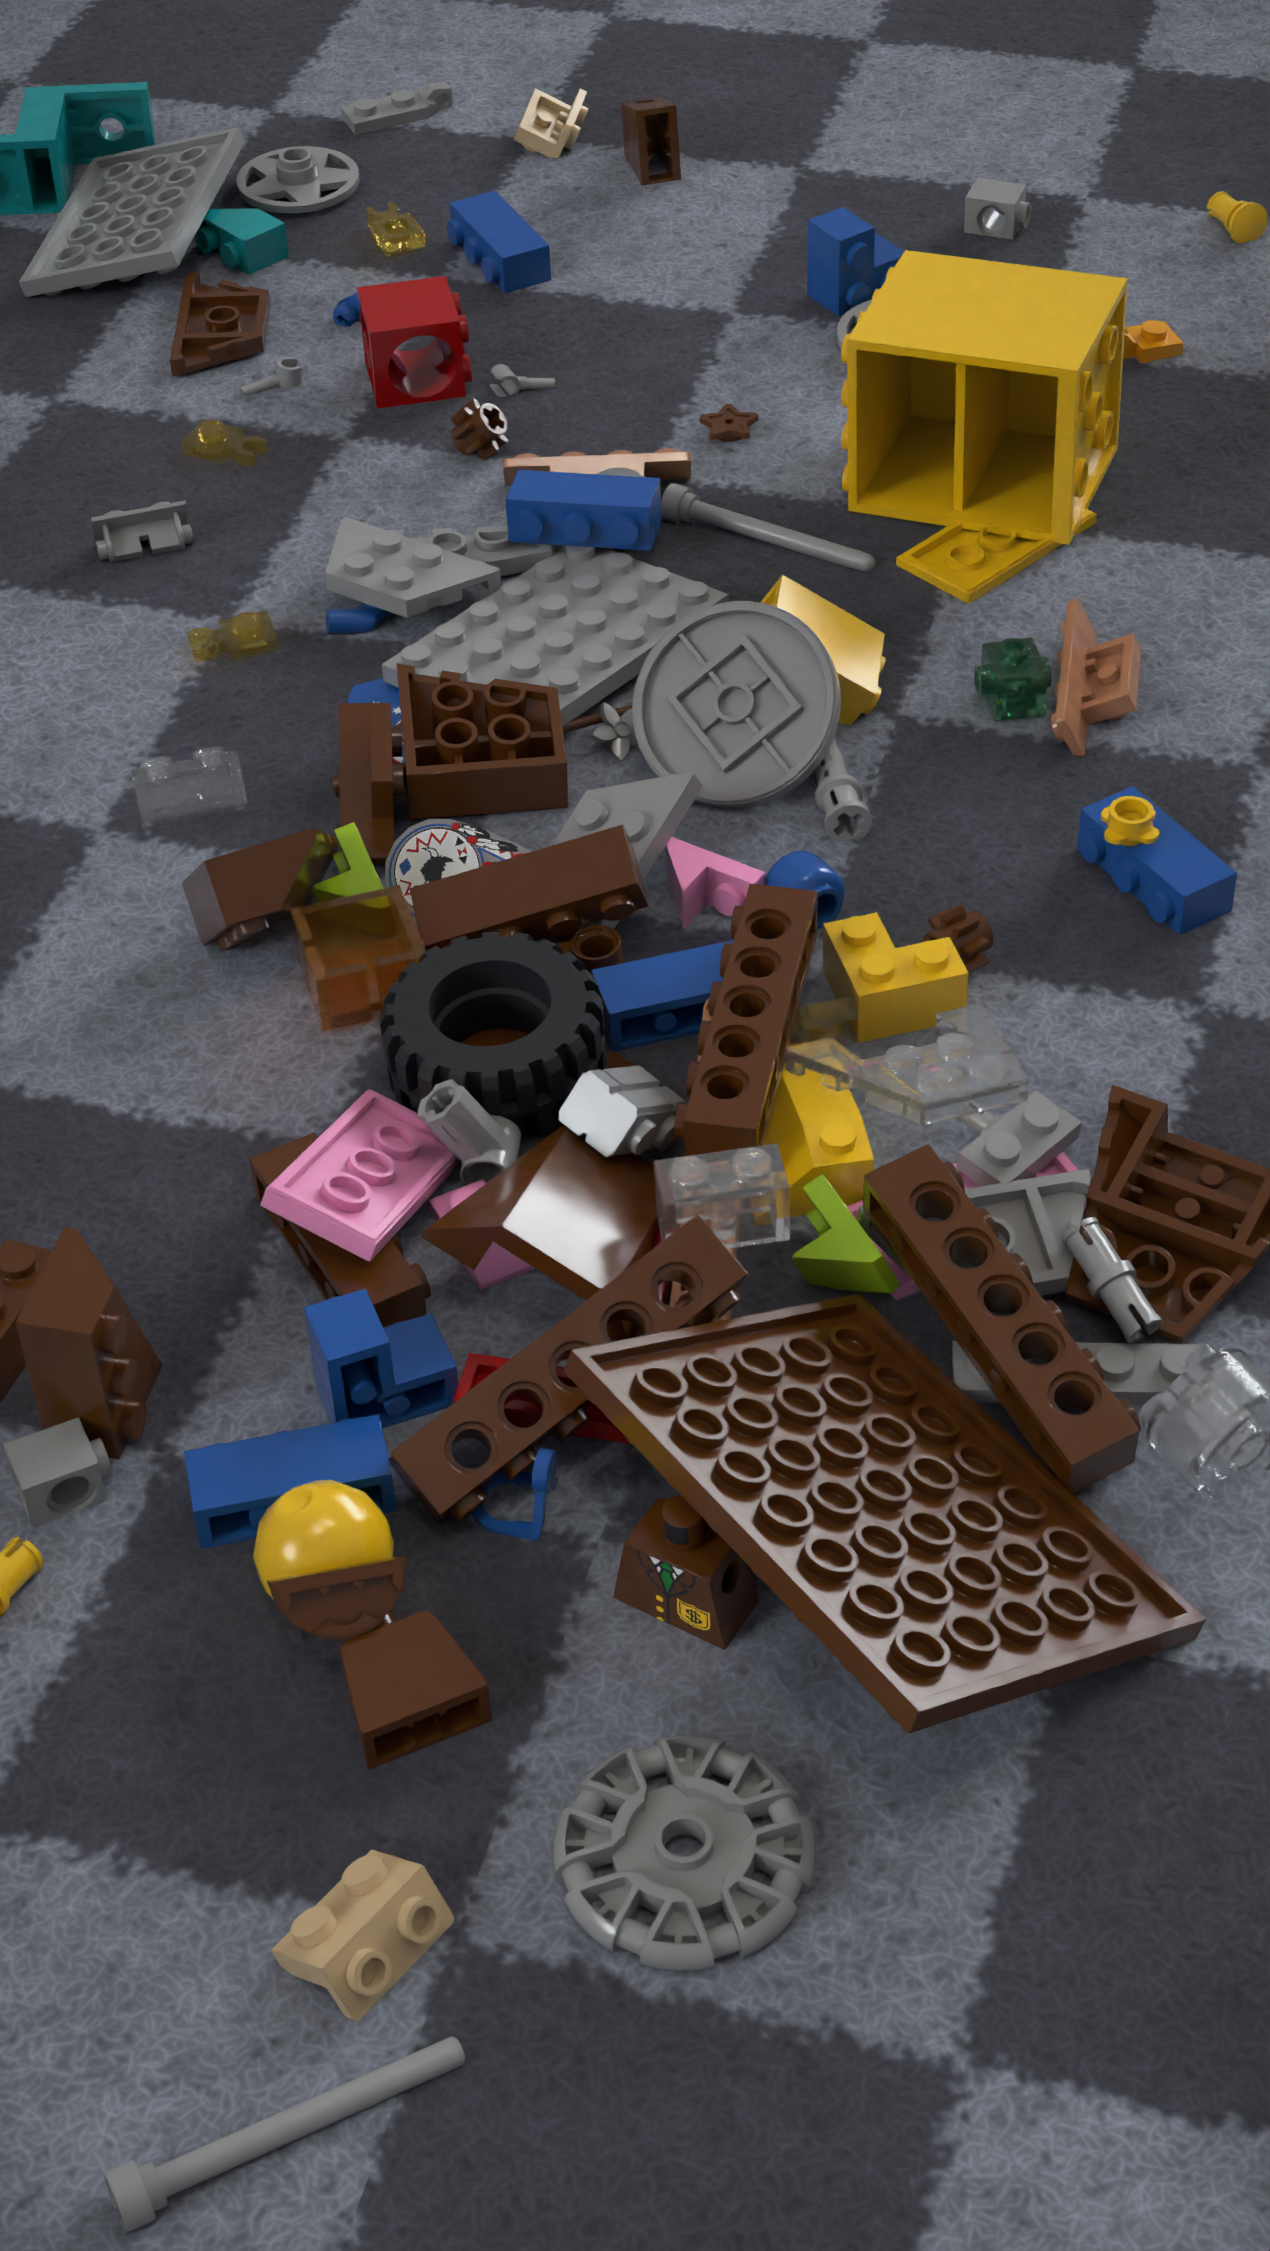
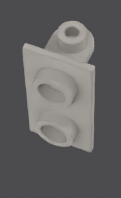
[91,500,194,563]

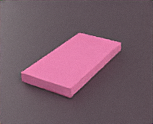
[260,1089,461,1262]

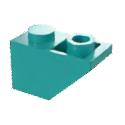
[194,209,289,275]

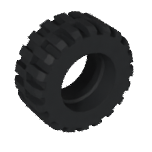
[380,932,607,1143]

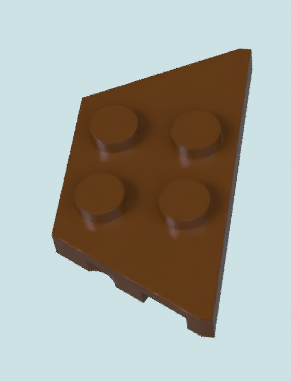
[170,273,271,376]

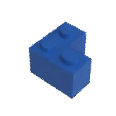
[807,207,904,316]
[304,1288,458,1429]

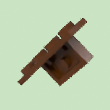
[338,703,404,865]

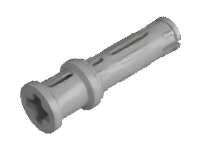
[814,736,872,841]

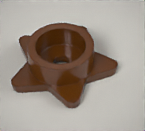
[699,404,759,442]

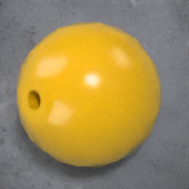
[253,1480,394,1600]

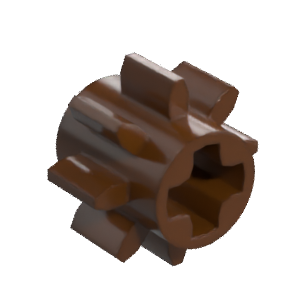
[450,398,508,460]
[923,904,994,973]

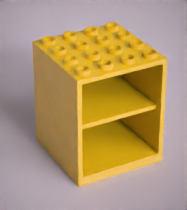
[841,250,1128,545]

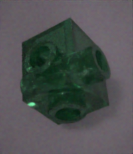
[974,637,1052,722]

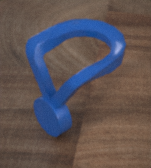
[471,1448,558,1541]

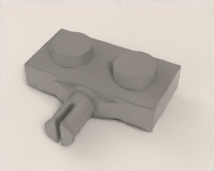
[955,1090,1082,1186]

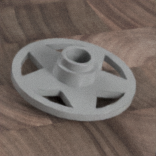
[236,146,360,213]

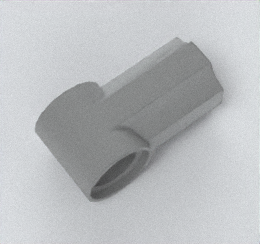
[417,1079,521,1186]

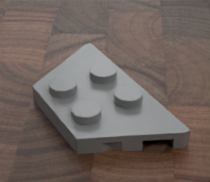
[325,517,501,618]
[552,772,703,934]
[857,1169,1091,1296]

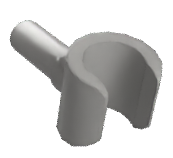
[240,357,302,396]
[489,364,555,397]

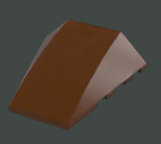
[1066,1085,1270,1344]
[421,1125,677,1342]

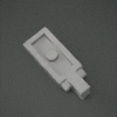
[341,82,453,135]

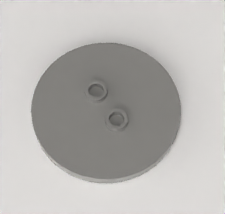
[632,601,841,808]

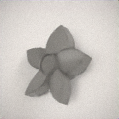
[589,702,639,761]

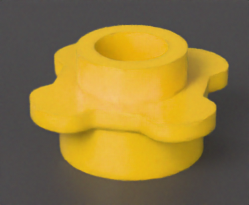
[1101,796,1159,846]

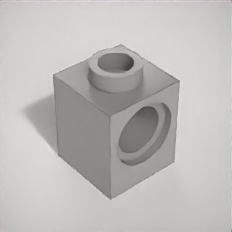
[964,177,1031,240]
[3,1417,113,1528]

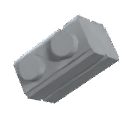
[558,1065,686,1157]

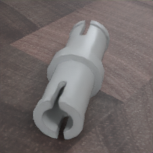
[1061,1217,1163,1344]

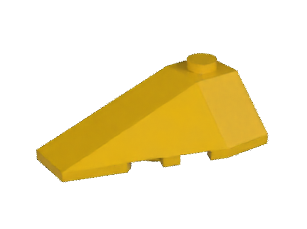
[743,1039,874,1222]

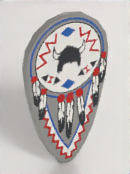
[385,819,532,922]

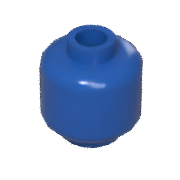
[764,850,845,930]

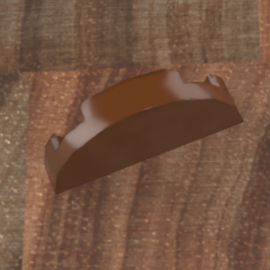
[267,1556,407,1639]

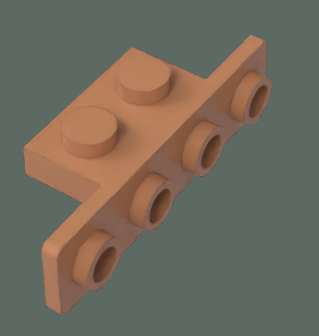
[503,448,691,486]
[1051,598,1141,756]

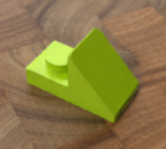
[312,822,400,934]
[792,1173,901,1293]

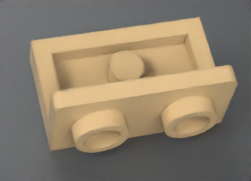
[513,88,589,158]
[270,1849,454,2021]

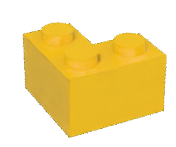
[822,912,969,1043]

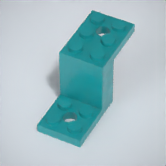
[0,82,157,215]

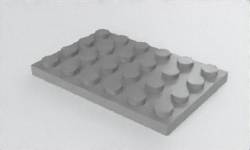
[19,127,245,297]
[382,545,729,727]

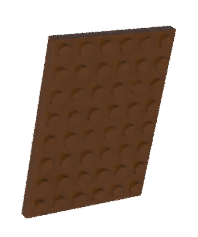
[564,1294,1206,1734]

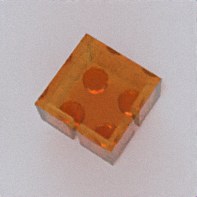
[290,885,426,1031]

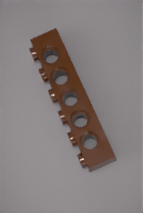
[674,884,817,1173]
[863,1144,1141,1494]
[389,1213,748,1523]

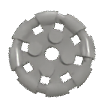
[553,1736,816,1971]

